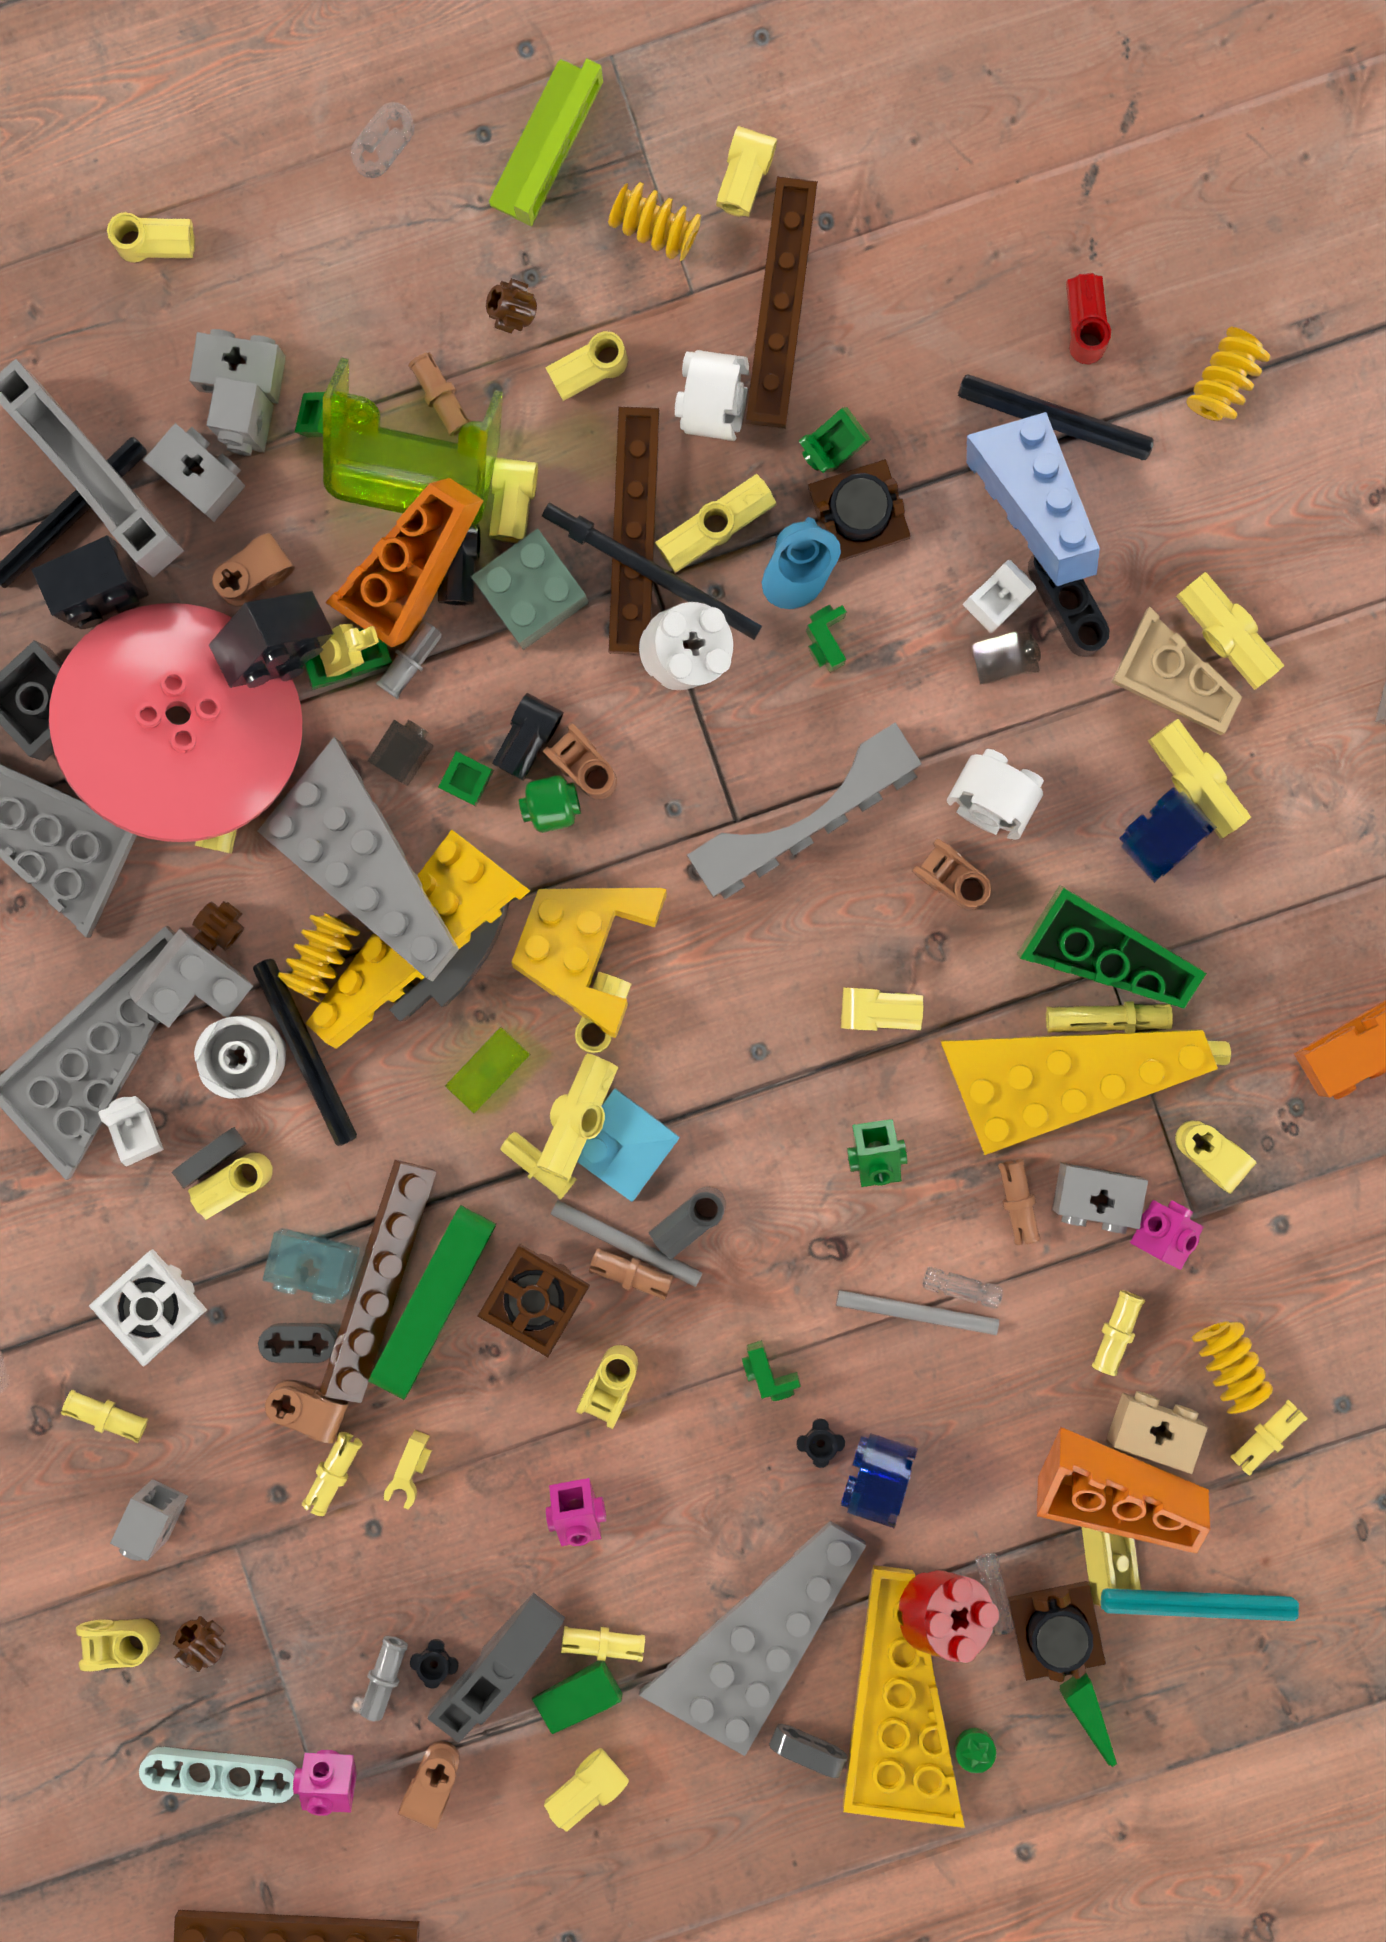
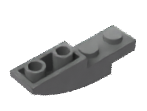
[389,901,510,1022]
[427,1592,565,1743]

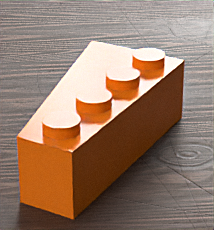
[325,478,484,647]
[1294,1000,1386,1100]
[1037,1427,1210,1554]

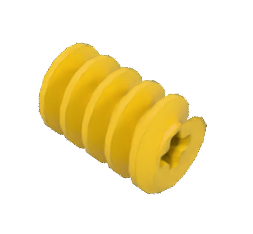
[608,182,701,261]
[1186,326,1270,421]
[278,912,360,1003]
[1191,1321,1273,1414]

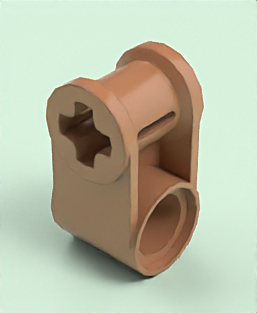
[212,533,295,607]
[543,723,617,800]
[912,839,991,910]
[265,1380,349,1443]
[398,1741,460,1830]

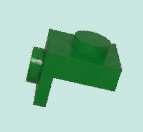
[799,407,871,473]
[806,605,847,673]
[742,1340,801,1401]

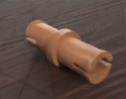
[408,352,472,437]
[998,1159,1041,1245]
[589,1248,674,1301]

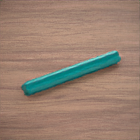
[1100,1588,1299,1621]

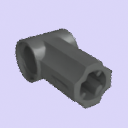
[648,1186,726,1260]

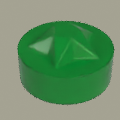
[954,1728,997,1773]

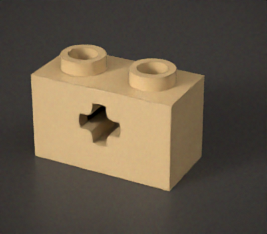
[1107,1391,1208,1474]

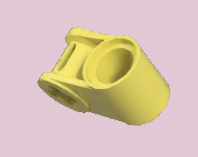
[1175,1120,1257,1194]
[576,1345,638,1429]
[76,1619,160,1671]

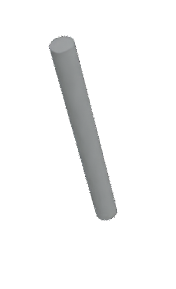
[551,1200,702,1287]
[836,1290,999,1335]

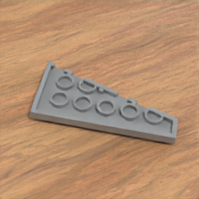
[0,764,137,938]

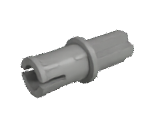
[376,621,442,699]
[360,1636,408,1721]

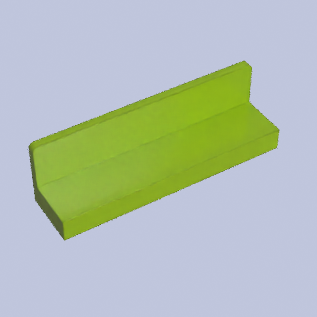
[489,58,603,227]

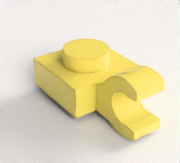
[319,624,379,677]
[384,1430,432,1509]

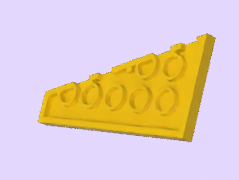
[305,830,530,1049]
[940,1029,1218,1155]
[842,1565,965,1828]

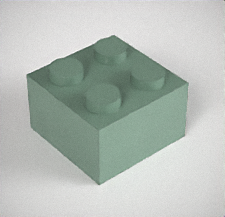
[471,528,589,650]

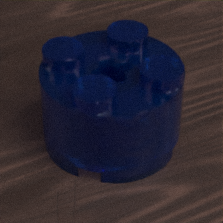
[1119,787,1217,883]
[840,1433,918,1529]

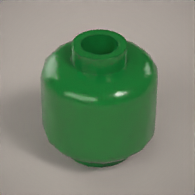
[519,775,581,833]

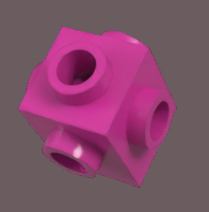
[1130,1200,1204,1270]
[546,1478,607,1547]
[293,1750,357,1816]

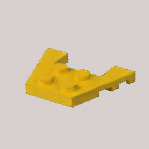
[511,888,667,1038]

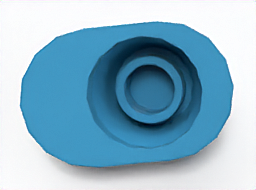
[761,517,841,609]

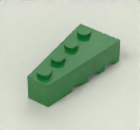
[1017,885,1207,1009]

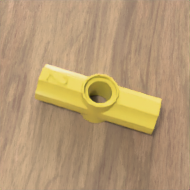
[655,474,777,573]
[1176,572,1284,690]
[1148,719,1251,839]
[537,1053,618,1180]

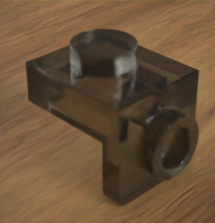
[971,632,1041,684]

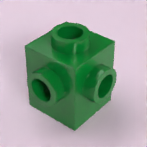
[847,1119,908,1187]

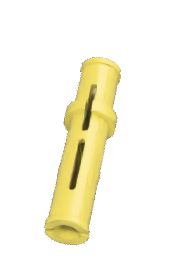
[1046,1001,1173,1033]

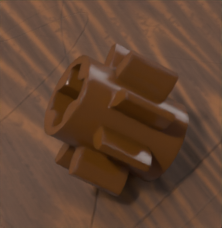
[486,278,537,334]
[192,901,244,951]
[173,1616,226,1672]

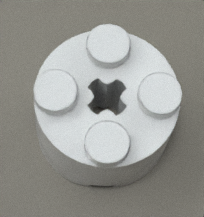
[675,350,749,441]
[639,602,733,690]
[947,749,1044,840]
[194,1015,287,1099]

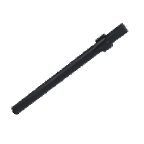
[542,502,762,640]

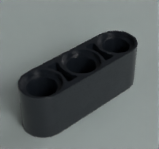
[1028,554,1110,657]

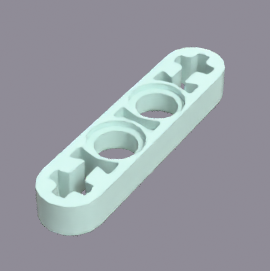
[139,1747,297,1803]

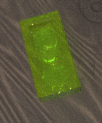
[445,1027,531,1114]

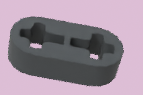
[172,1127,246,1189]
[258,1323,337,1363]
[769,1724,848,1778]

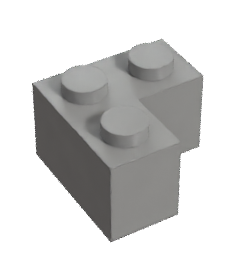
[128,928,253,1028]

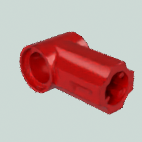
[1066,273,1111,365]

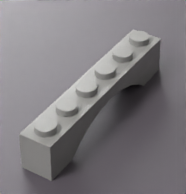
[0,359,184,578]
[687,722,922,899]

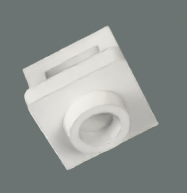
[963,560,1036,633]
[98,1096,164,1167]

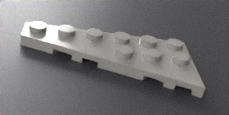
[258,737,459,981]
[0,926,175,1180]
[639,1521,866,1756]

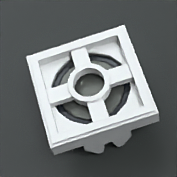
[89,1249,207,1367]

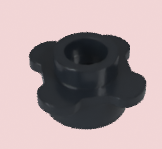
[796,1418,845,1468]
[410,1639,459,1689]

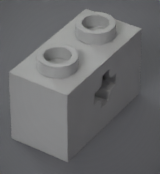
[189,329,286,404]
[207,376,274,456]
[143,423,246,522]
[1052,1162,1148,1234]
[110,1479,189,1561]

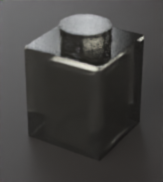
[368,719,433,786]

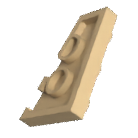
[1111,607,1242,735]

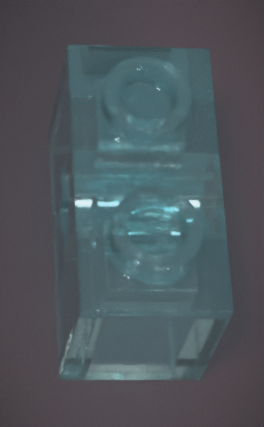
[262,1228,360,1304]

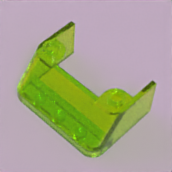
[323,358,503,524]

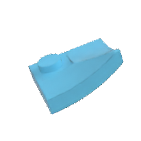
[577,1088,680,1202]

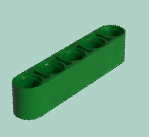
[368,1205,496,1400]

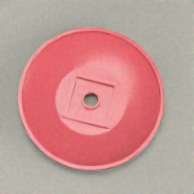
[49,603,303,842]

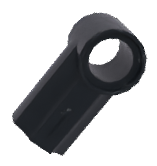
[438,524,481,606]
[492,693,564,781]

